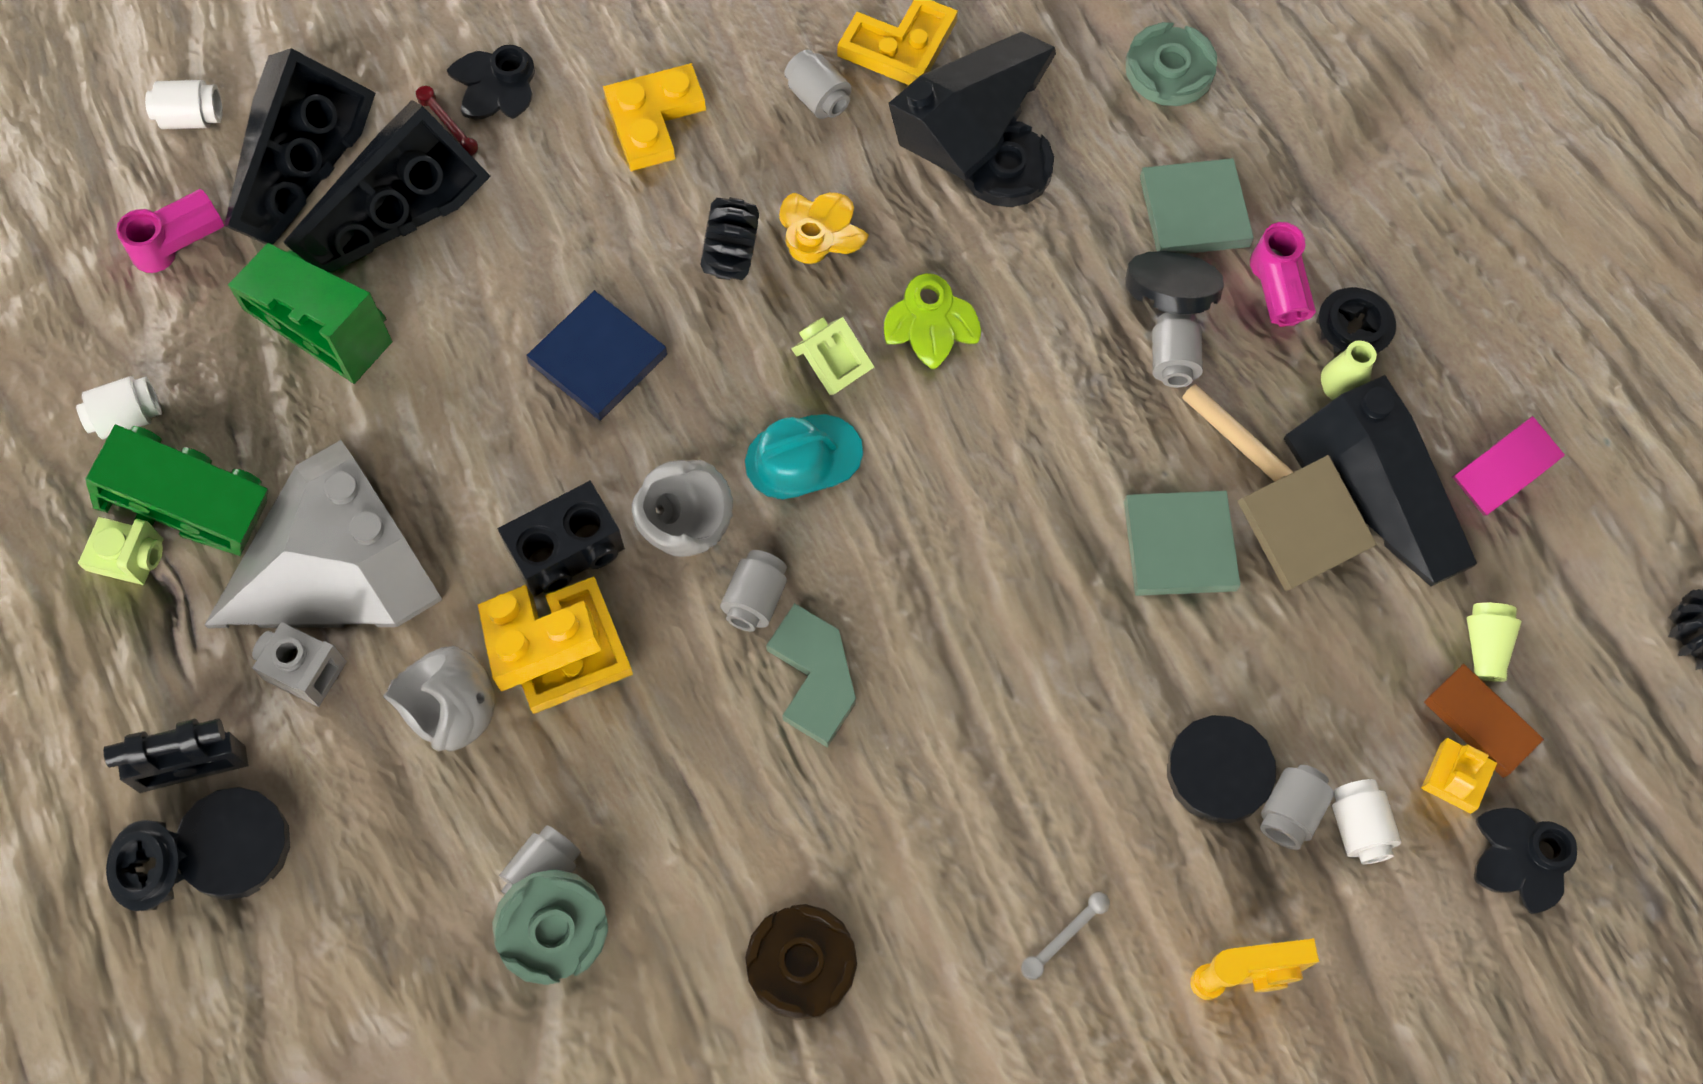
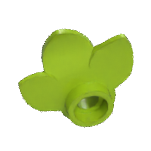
[884,273,981,370]

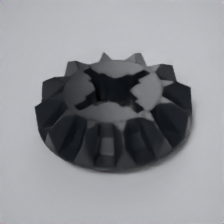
[1316,287,1396,354]
[106,820,187,911]

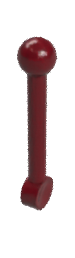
[416,86,478,156]

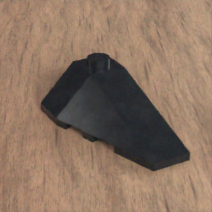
[888,31,1056,181]
[224,48,376,245]
[283,100,491,273]
[1284,375,1477,587]

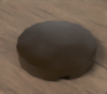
[745,904,857,1020]

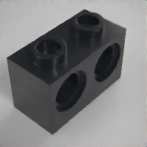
[497,480,625,597]

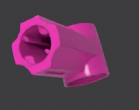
[116,188,224,273]
[1250,222,1316,327]

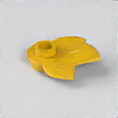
[779,192,869,264]

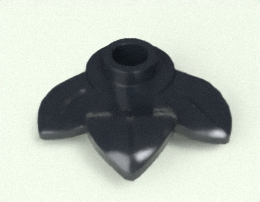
[447,45,535,119]
[1474,808,1577,914]

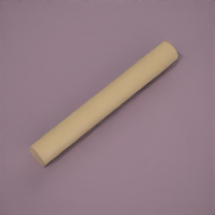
[1182,384,1293,482]

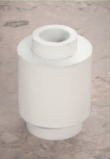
[145,80,222,129]
[76,376,162,440]
[1332,779,1402,865]

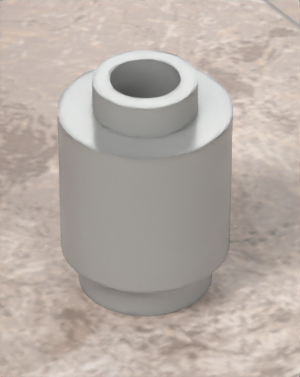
[784,49,851,119]
[1152,312,1203,388]
[720,550,787,632]
[1260,765,1334,850]
[499,825,581,895]

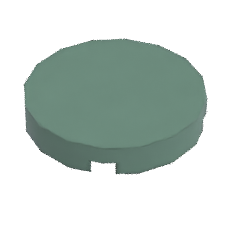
[1126,22,1217,106]
[492,869,608,985]

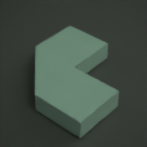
[766,603,856,748]

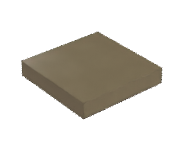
[1237,455,1377,591]

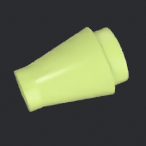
[1321,341,1377,400]
[1466,603,1522,682]

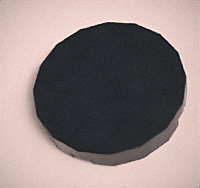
[964,121,1054,207]
[1125,251,1224,314]
[1167,715,1276,824]
[176,787,290,900]

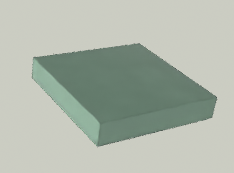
[1140,158,1254,254]
[1124,491,1240,596]

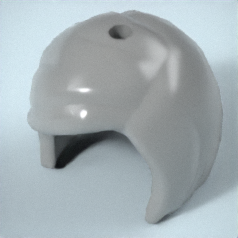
[632,460,733,557]
[383,646,495,751]

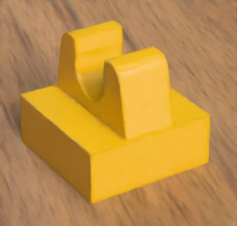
[1421,738,1497,814]

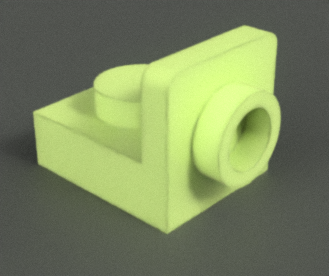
[791,317,874,395]
[78,517,164,585]

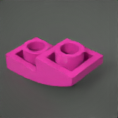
[1452,416,1565,516]

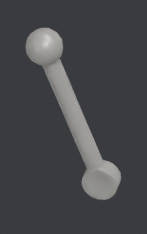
[1021,892,1110,980]

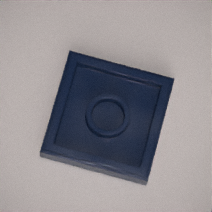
[526,290,667,421]

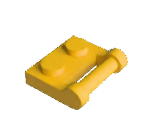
[1190,938,1319,1000]

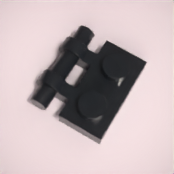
[103,718,248,793]

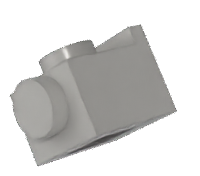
[252,622,347,707]

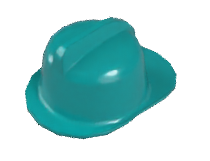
[745,414,863,500]

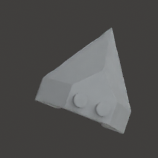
[204,440,442,628]

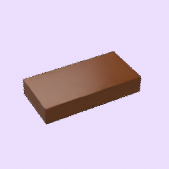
[1424,663,1544,778]

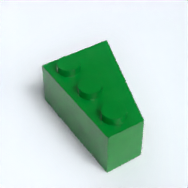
[228,243,393,384]
[85,424,268,556]

